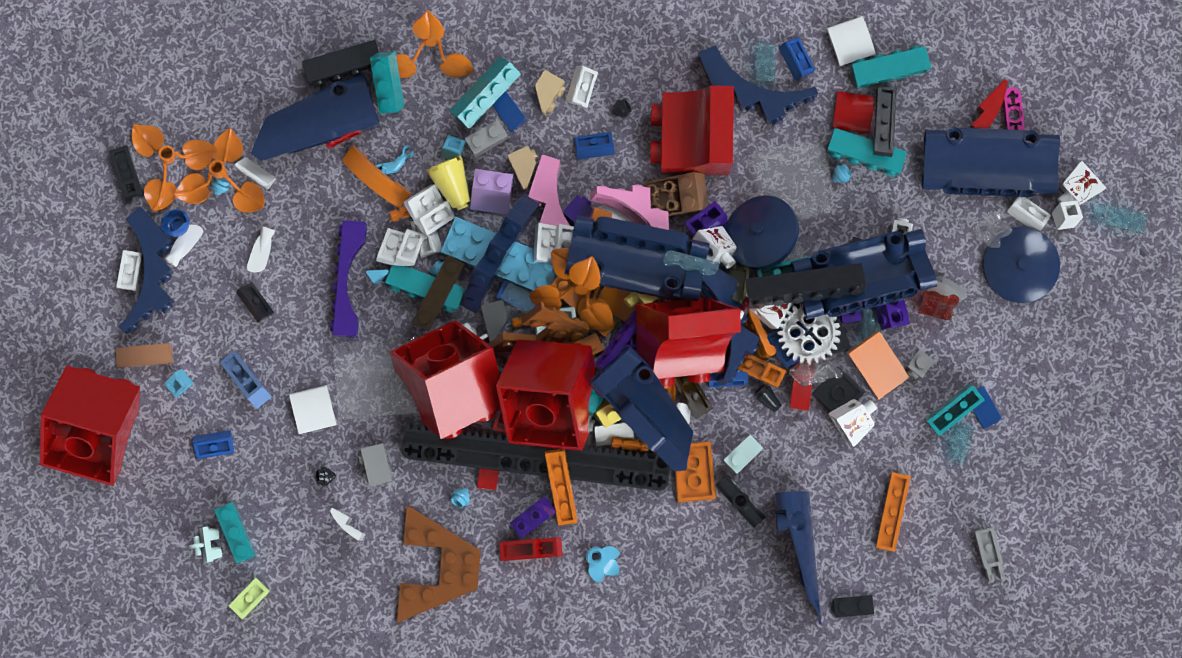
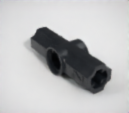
[715,474,766,528]

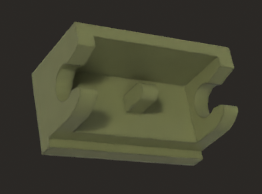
[729,265,750,304]

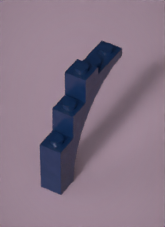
[698,45,818,126]
[460,194,540,314]
[118,207,175,334]
[701,260,760,385]

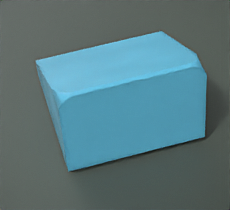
[441,135,466,160]
[365,270,389,285]
[164,369,193,398]

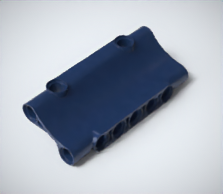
[922,127,1060,197]
[564,215,710,302]

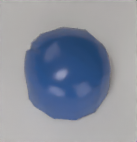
[160,209,190,237]

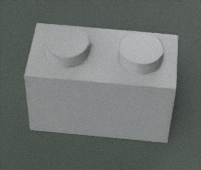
[465,120,508,158]
[358,443,394,487]

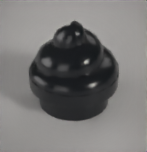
[612,98,632,118]
[316,467,336,486]

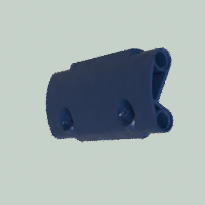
[791,229,937,320]

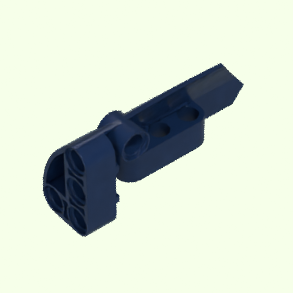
[251,75,381,161]
[589,346,693,471]
[773,491,822,624]

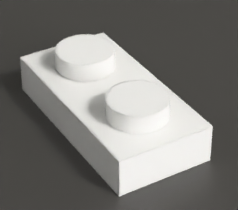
[116,250,143,291]

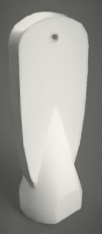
[165,225,203,267]
[247,226,275,273]

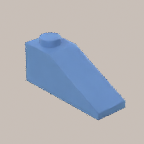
[220,350,272,409]

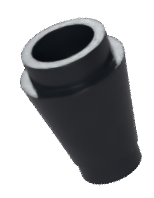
[754,384,782,413]

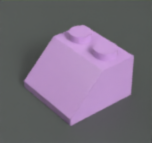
[470,169,514,215]

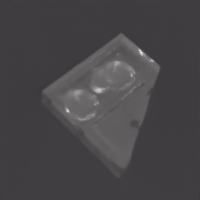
[789,356,843,386]

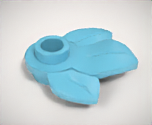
[586,546,620,583]

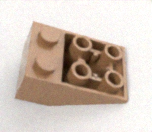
[643,172,708,217]

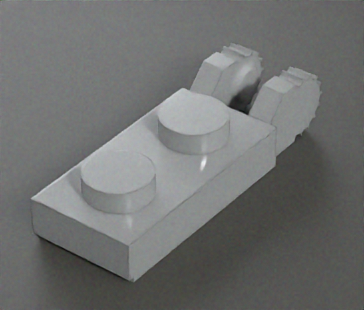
[974,526,1005,583]

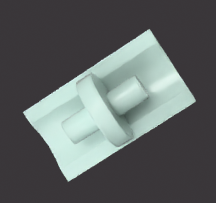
[189,527,222,563]

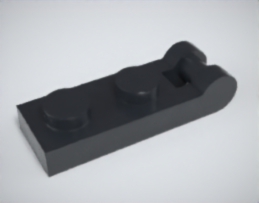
[109,145,144,202]

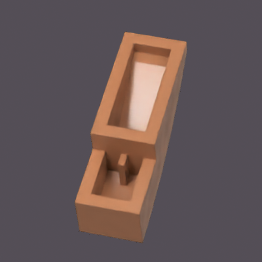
[116,343,173,368]

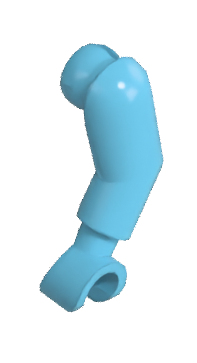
[376,145,414,175]

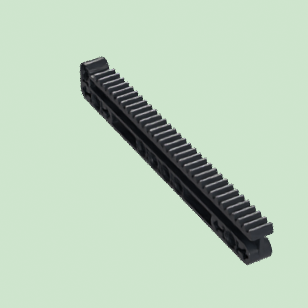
[402,423,670,491]

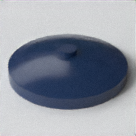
[725,195,799,270]
[983,227,1060,303]

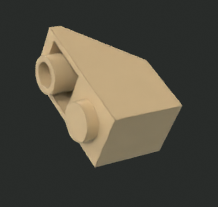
[535,70,566,116]

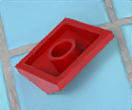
[832,91,875,134]

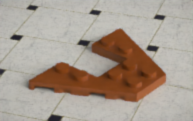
[489,302,589,353]
[397,506,481,622]

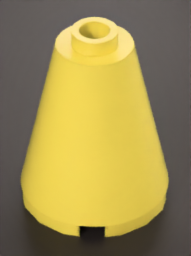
[426,155,470,210]

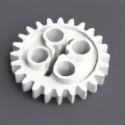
[778,304,841,365]

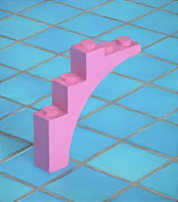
[528,154,570,226]
[590,184,669,230]

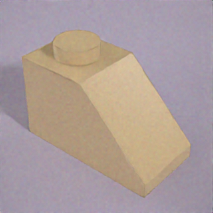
[507,146,538,192]

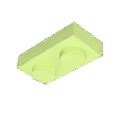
[229,578,270,619]

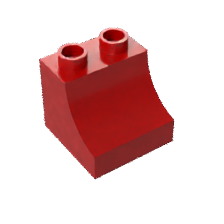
[650,86,734,176]
[636,297,741,387]
[389,320,501,439]
[496,339,596,451]
[39,365,141,486]

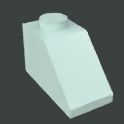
[723,435,763,475]

